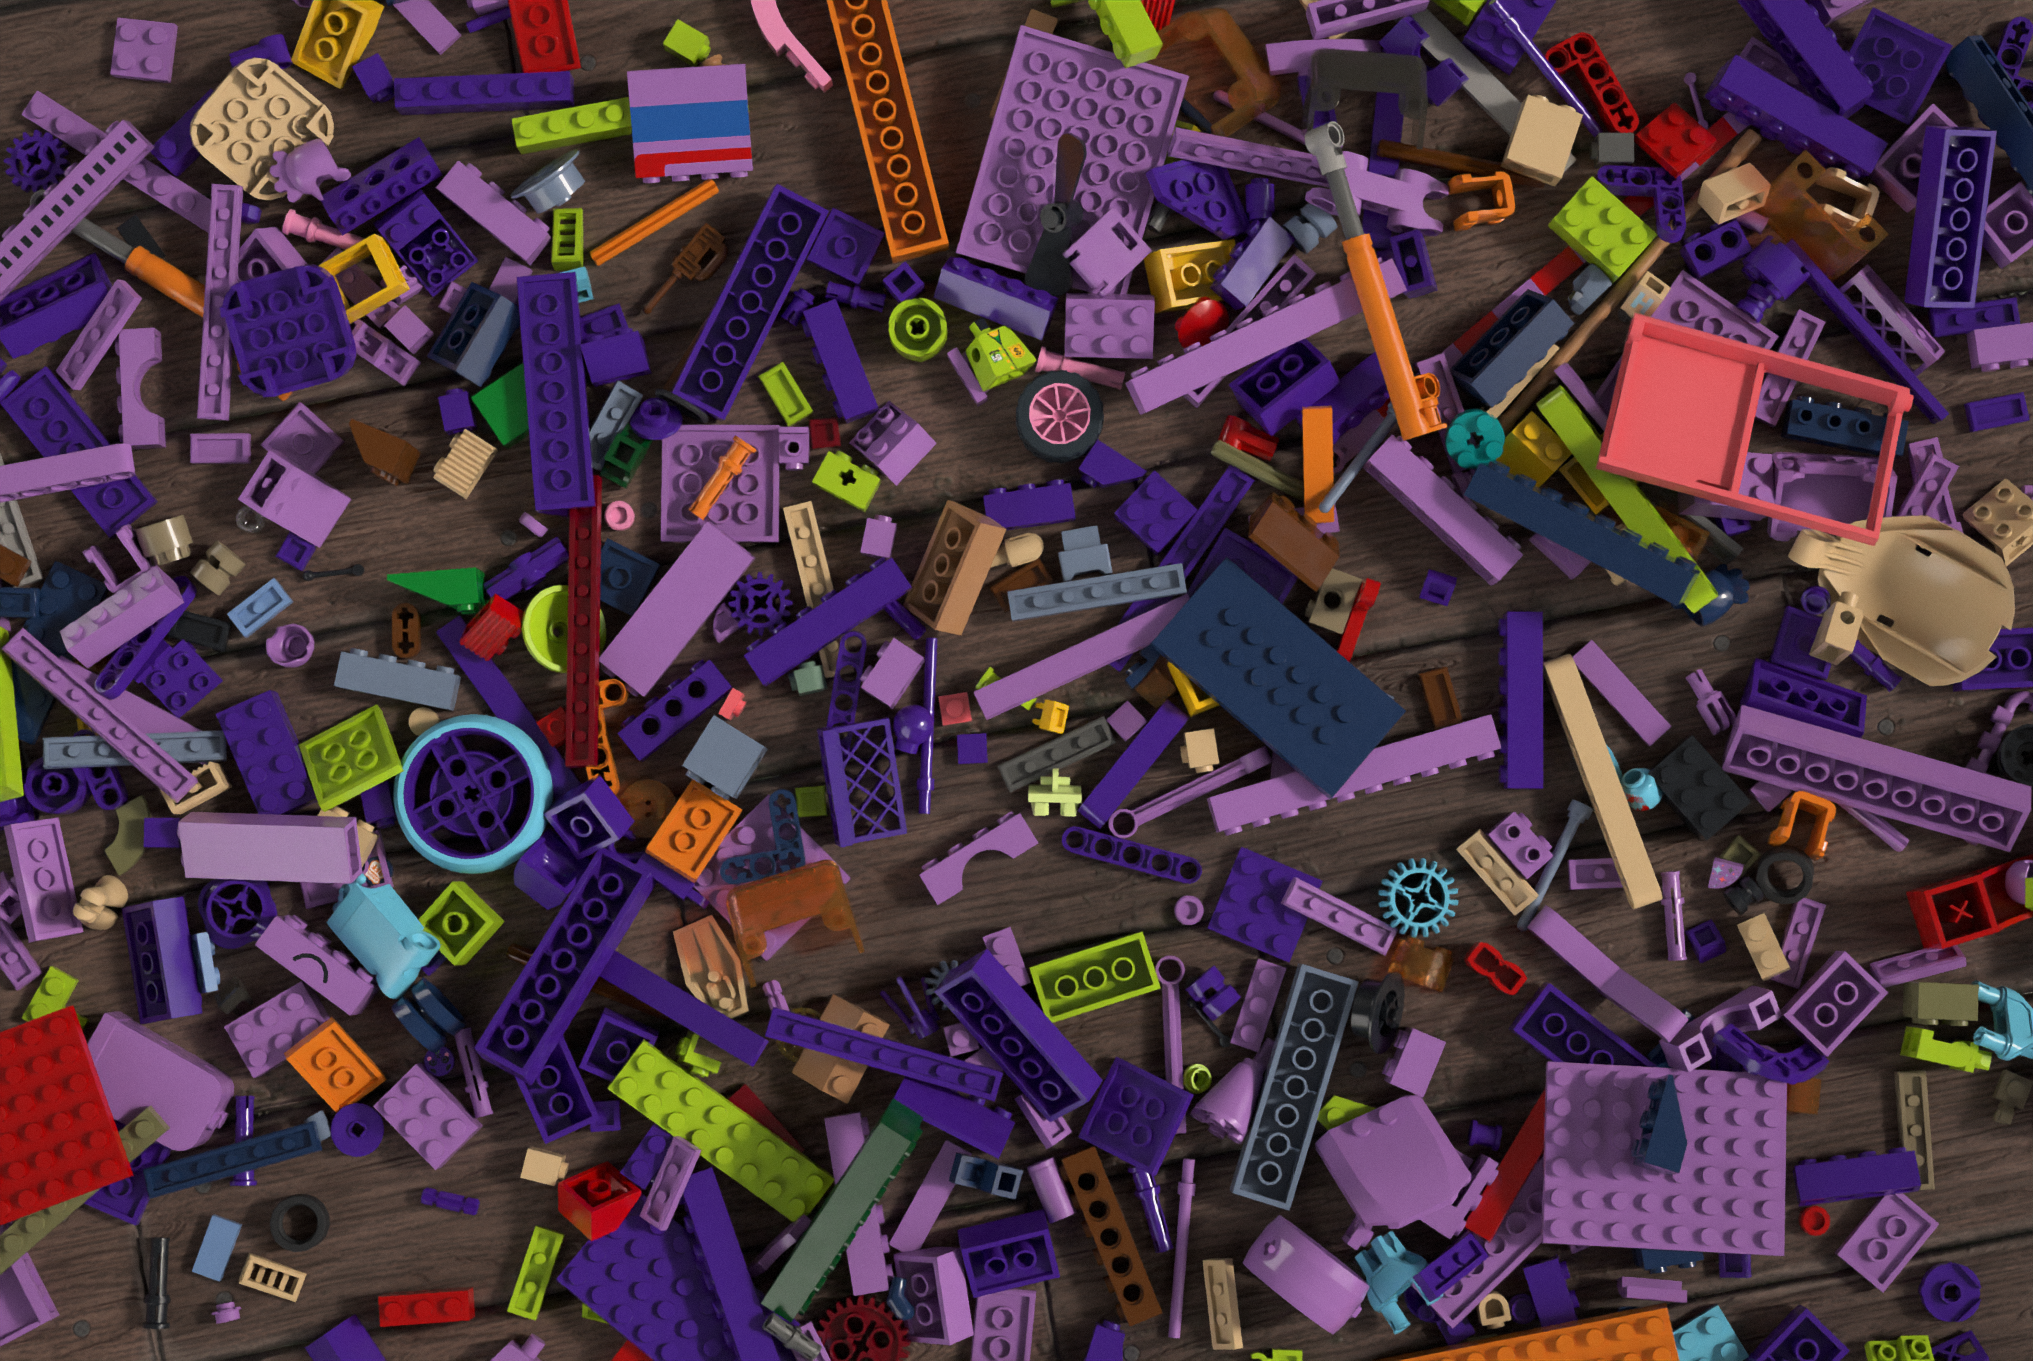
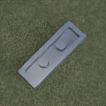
[589,380,643,472]

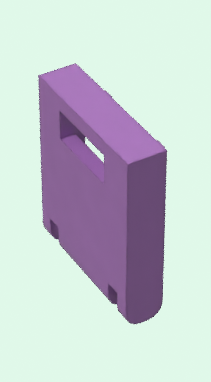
[1062,207,1152,298]

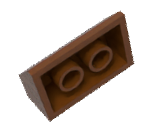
[349,418,421,486]
[1249,492,1340,592]

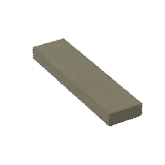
[1894,1070,1935,1190]

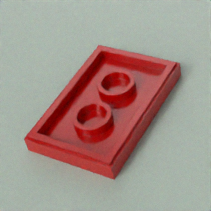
[508,0,581,73]

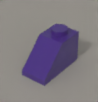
[1078,440,1147,488]

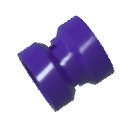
[1735,283,1776,323]

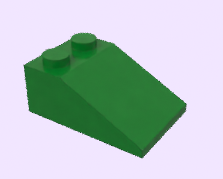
[387,567,487,615]

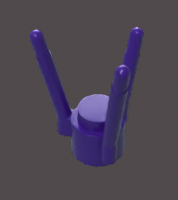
[880,977,940,1039]

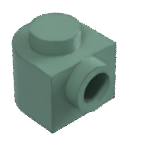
[788,661,828,697]

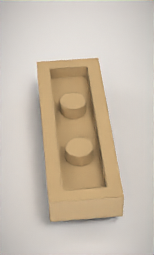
[1456,829,1539,916]
[1202,1258,1243,1350]

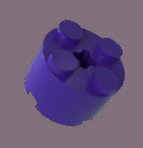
[1741,235,1810,302]
[24,757,92,815]

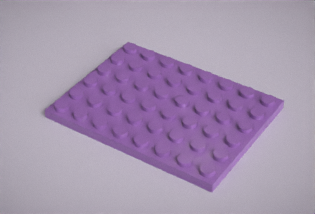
[955,25,1189,294]
[1541,1061,1787,1256]

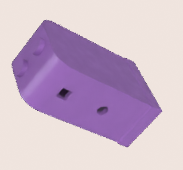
[87,1011,234,1151]

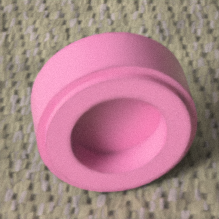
[604,501,635,531]

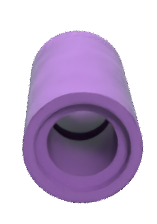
[1027,1156,1077,1223]

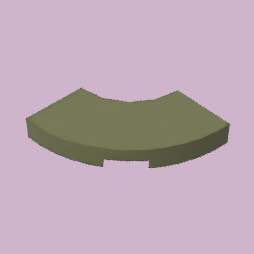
[104,795,151,876]

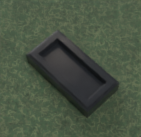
[166,611,233,652]

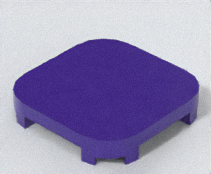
[220,264,356,397]

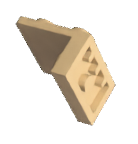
[1963,479,2033,567]

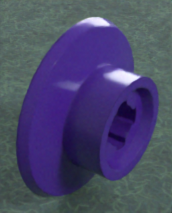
[630,398,683,440]
[331,1103,384,1157]

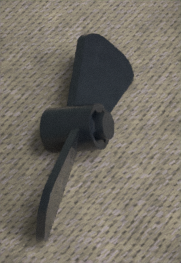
[1025,133,1087,296]

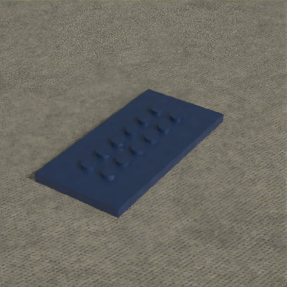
[1150,557,1406,800]

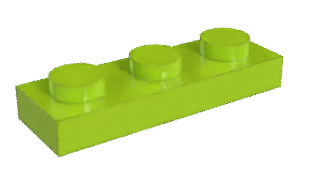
[507,1225,565,1321]

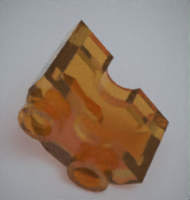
[1387,936,1454,993]

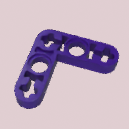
[1995,17,2033,110]
[1596,165,1686,243]

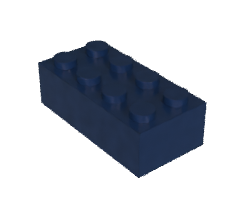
[1450,289,1574,408]

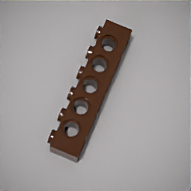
[1058,1145,1163,1327]

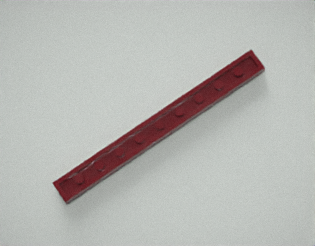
[565,475,602,768]

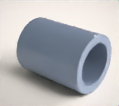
[304,1110,331,1142]

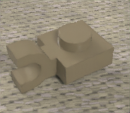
[1992,1070,2033,1125]

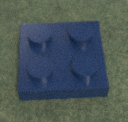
[600,538,661,616]

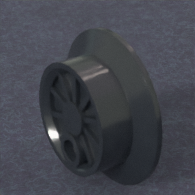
[1351,972,1405,1054]

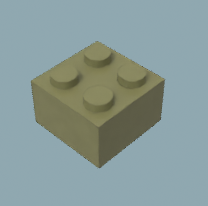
[1903,981,1979,1026]

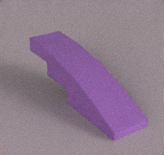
[1265,39,1384,77]
[349,319,421,386]

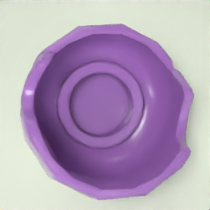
[266,623,315,668]
[2004,860,2033,904]

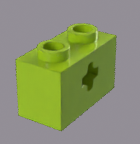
[812,450,881,513]

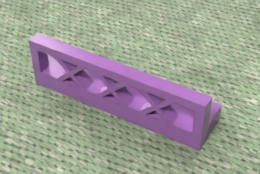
[1838,264,1945,377]

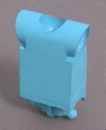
[326,873,441,999]

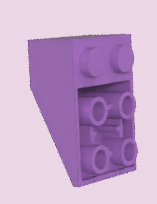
[238,450,351,548]

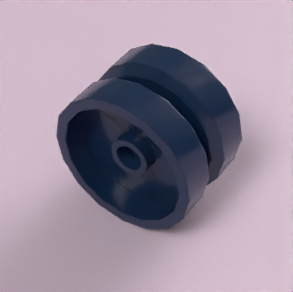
[391,977,467,1054]

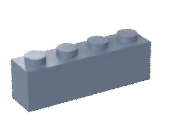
[334,648,461,711]

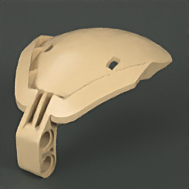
[1788,515,2015,686]

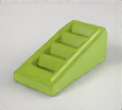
[551,208,584,271]

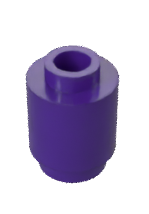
[1245,178,1275,222]

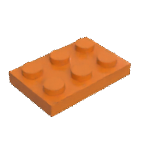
[645,779,742,883]
[284,1017,387,1113]

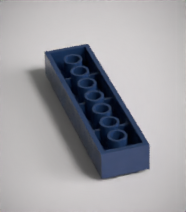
[1464,460,1700,606]

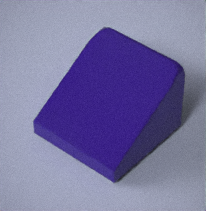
[1685,919,1726,963]

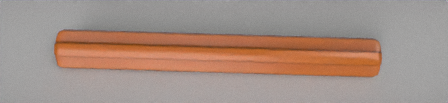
[590,179,719,266]

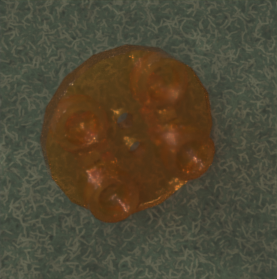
[620,779,677,838]

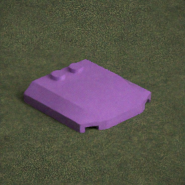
[1315,1095,1471,1229]

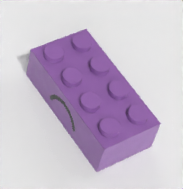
[255,914,380,1016]

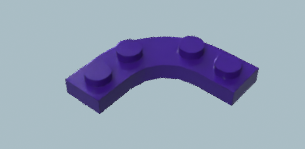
[1712,1023,1829,1085]

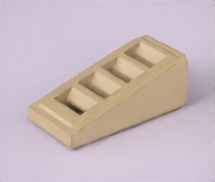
[238,1253,307,1302]

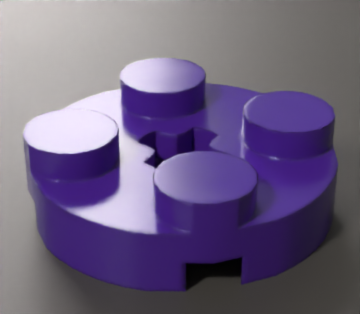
[1918,1261,1981,1322]

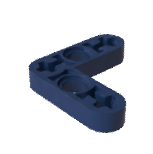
[720,789,806,884]

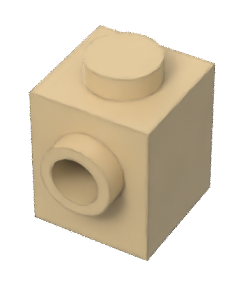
[1180,728,1219,773]

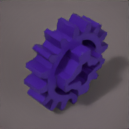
[4,130,71,193]
[728,572,792,637]

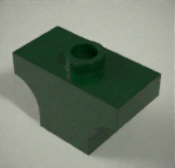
[600,423,653,489]

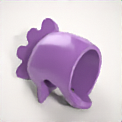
[270,138,351,203]

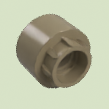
[135,514,193,566]

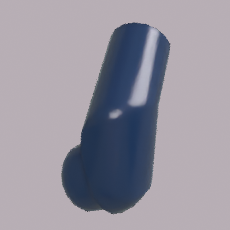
[887,1276,915,1320]

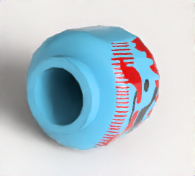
[1620,768,1663,811]

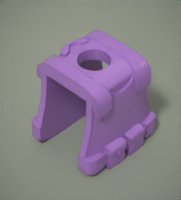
[82,524,154,593]

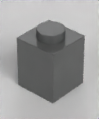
[1589,133,1634,168]

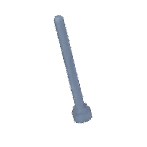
[1319,401,1397,513]
[1517,799,1594,931]

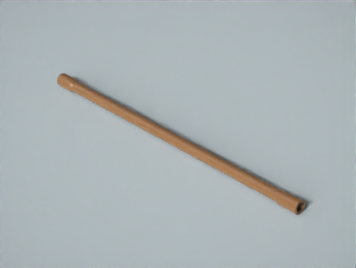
[1498,129,1762,437]

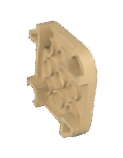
[189,57,334,200]

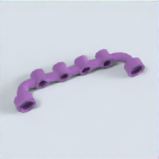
[1964,691,2033,846]

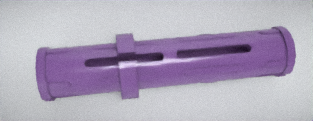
[1660,871,1687,961]
[454,1027,493,1118]

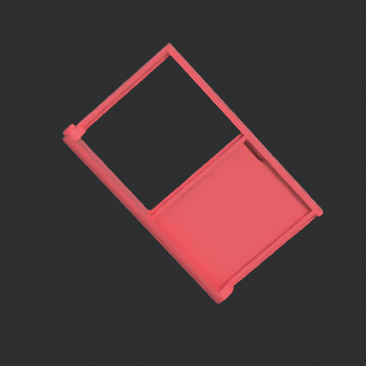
[1596,313,1914,546]

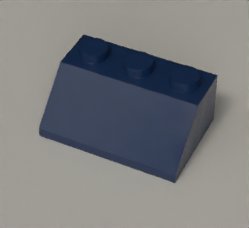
[427,282,520,387]

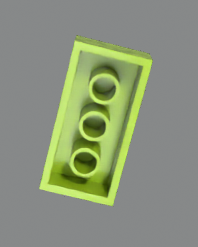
[1029,931,1161,1023]

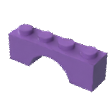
[115,328,166,450]
[919,811,1038,905]
[1659,985,1782,1072]

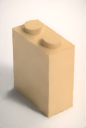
[1500,94,1583,187]

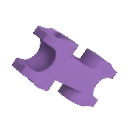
[1305,151,1449,236]

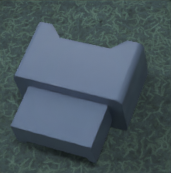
[1058,525,1113,582]

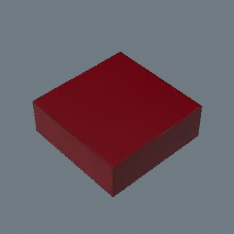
[809,417,841,450]

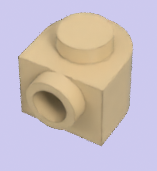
[1476,1290,1511,1329]

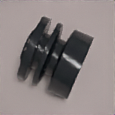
[1996,724,2033,790]

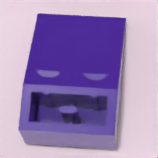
[373,189,478,297]

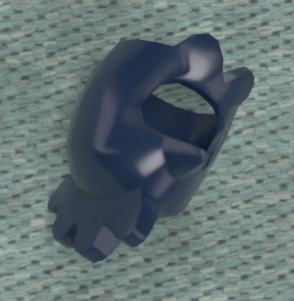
[1671,564,1750,627]

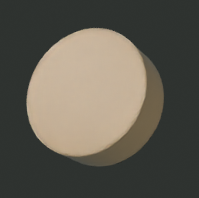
[409,707,440,736]

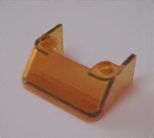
[1157,7,1281,137]
[726,859,865,988]

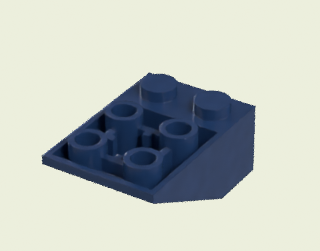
[1631,1074,1687,1175]

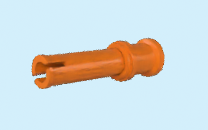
[688,435,757,520]

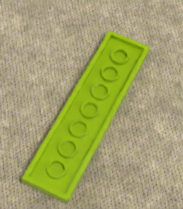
[608,1039,834,1222]

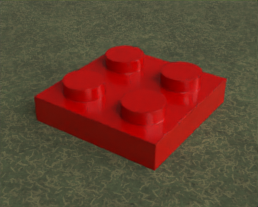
[1634,102,1717,178]

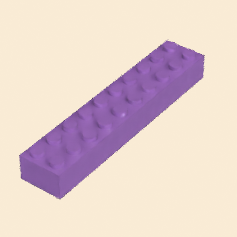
[1722,705,2031,852]

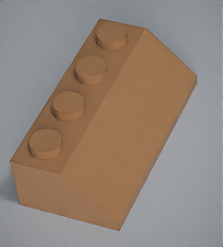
[903,500,1006,635]

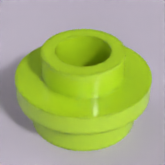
[1183,1064,1212,1094]

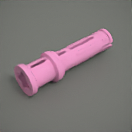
[282,209,369,258]
[1035,346,1125,390]

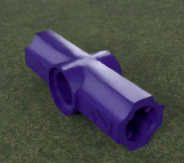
[483,537,569,601]

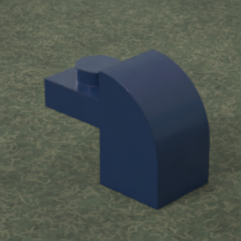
[949,1152,1023,1200]

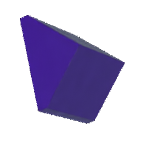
[305,1314,386,1361]

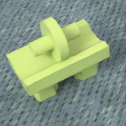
[1028,768,1082,817]

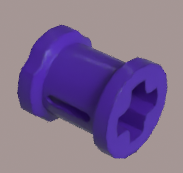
[1467,1120,1502,1151]

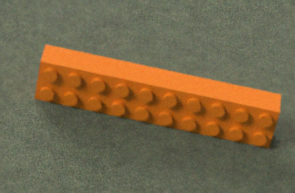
[826,0,949,264]
[1373,1303,1680,1361]

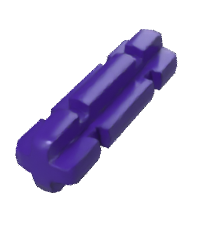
[421,1188,480,1215]

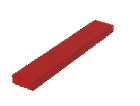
[1464,1089,1545,1243]

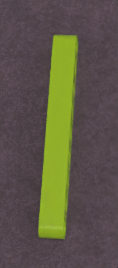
[1536,385,1719,614]

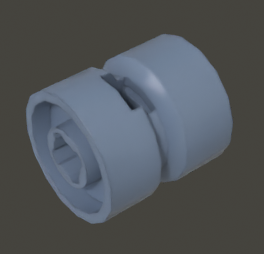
[1282,203,1338,254]

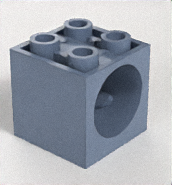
[682,715,768,800]

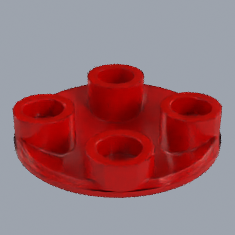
[1175,296,1229,348]

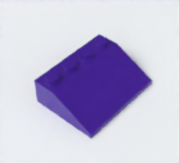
[894,1076,1015,1159]

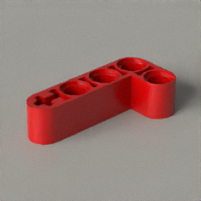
[1544,32,1639,133]

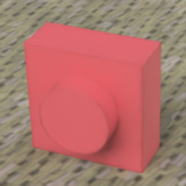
[718,688,746,721]
[938,692,972,726]

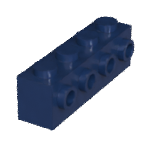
[1781,396,1909,459]

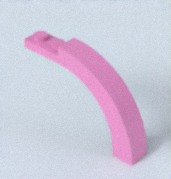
[751,0,833,93]

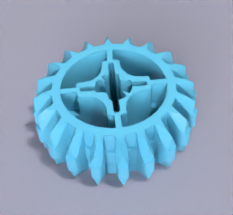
[1378,858,1458,938]

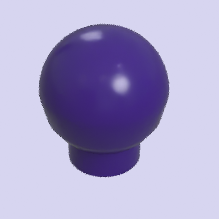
[893,705,934,754]

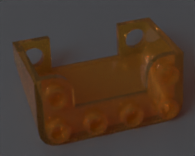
[1756,150,1889,281]

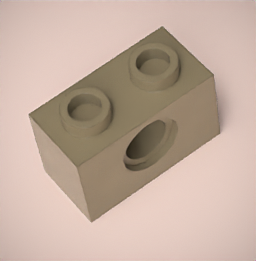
[1304,568,1362,637]

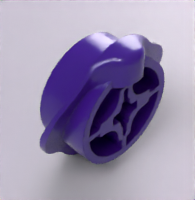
[198,879,277,949]

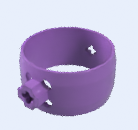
[1243,1215,1370,1334]

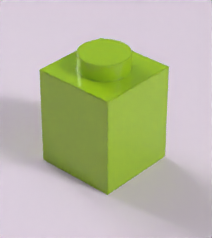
[663,19,711,67]

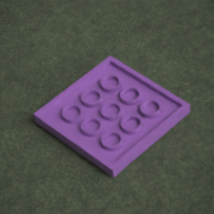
[661,425,780,543]
[694,794,851,961]

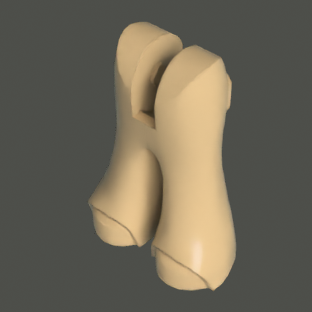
[73,875,128,930]

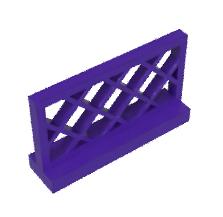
[817,717,907,847]

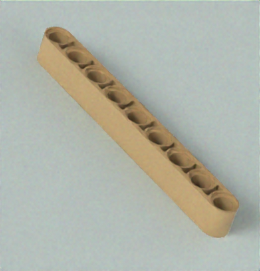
[1543,653,1662,909]

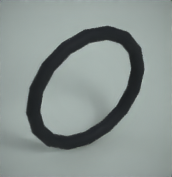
[655,388,708,423]

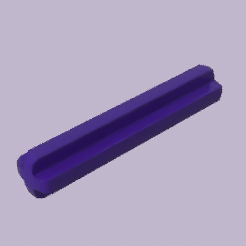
[860,571,926,640]

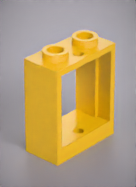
[318,234,410,323]

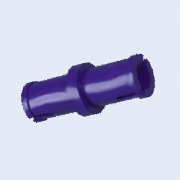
[825,281,886,313]
[1849,639,1902,692]

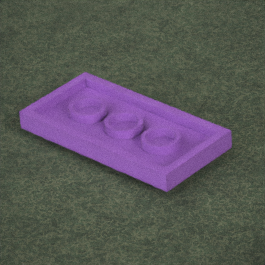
[4,817,84,943]

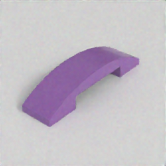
[1908,437,1963,533]

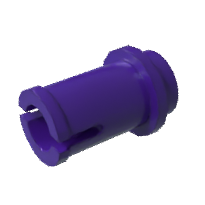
[781,287,815,326]

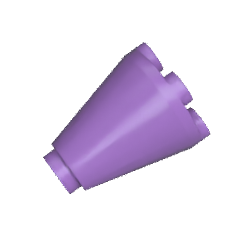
[1190,1058,1265,1144]

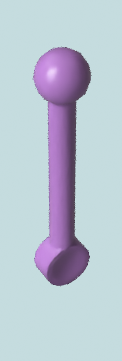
[1684,72,1708,130]

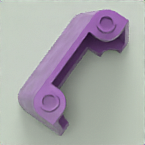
[1767,452,1898,541]

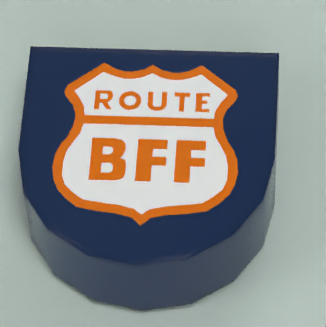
[362,856,394,886]

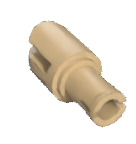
[991,533,1044,567]

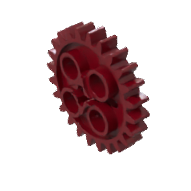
[816,1295,911,1361]

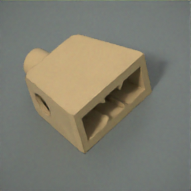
[1809,591,1864,665]

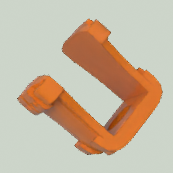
[1448,171,1515,231]
[1767,791,1836,861]

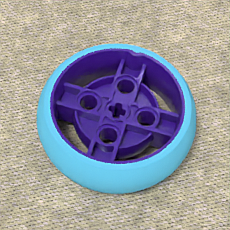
[393,714,553,874]

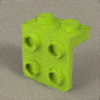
[675,1030,721,1078]

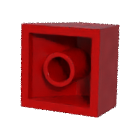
[558,1161,641,1241]

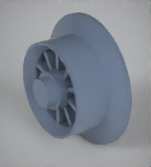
[510,149,585,214]

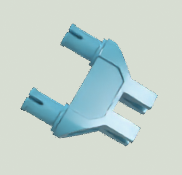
[1971,980,2033,1061]
[1355,1231,1444,1334]

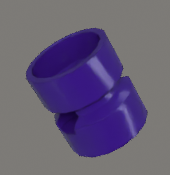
[1185,965,1241,1021]

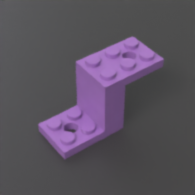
[1341,1153,1499,1250]

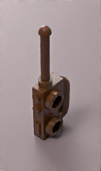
[643,223,728,314]

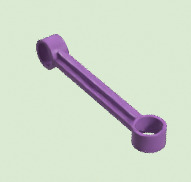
[1109,746,1273,838]
[1155,956,1186,1134]

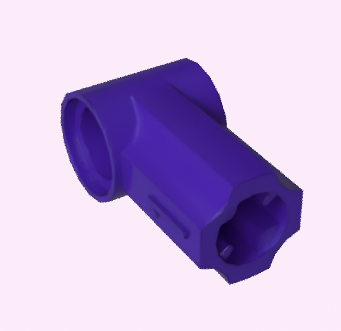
[229,34,292,70]

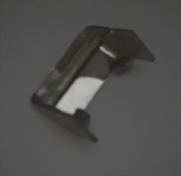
[1301,47,1428,149]

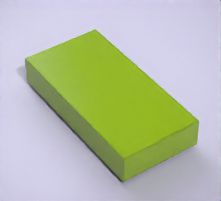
[758,362,814,427]

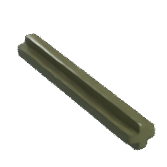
[1211,440,1304,502]

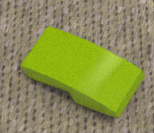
[1864,1335,1934,1361]

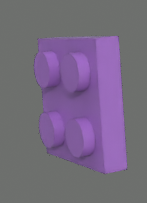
[110,17,178,83]

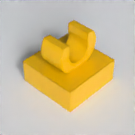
[1032,699,1069,734]

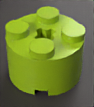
[888,298,948,362]

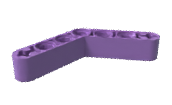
[1526,905,1689,1043]

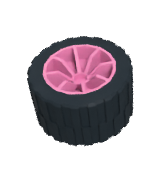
[1016,370,1104,464]

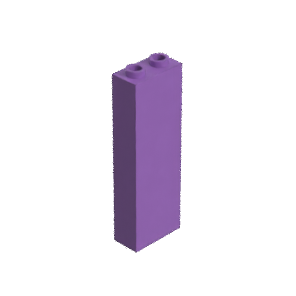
[599,521,756,697]
[177,812,362,884]

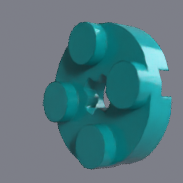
[1445,409,1505,469]

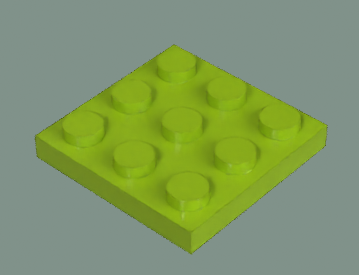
[299,704,404,812]

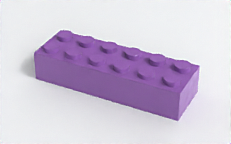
[1362,435,1523,586]

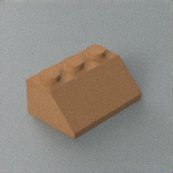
[791,994,889,1104]

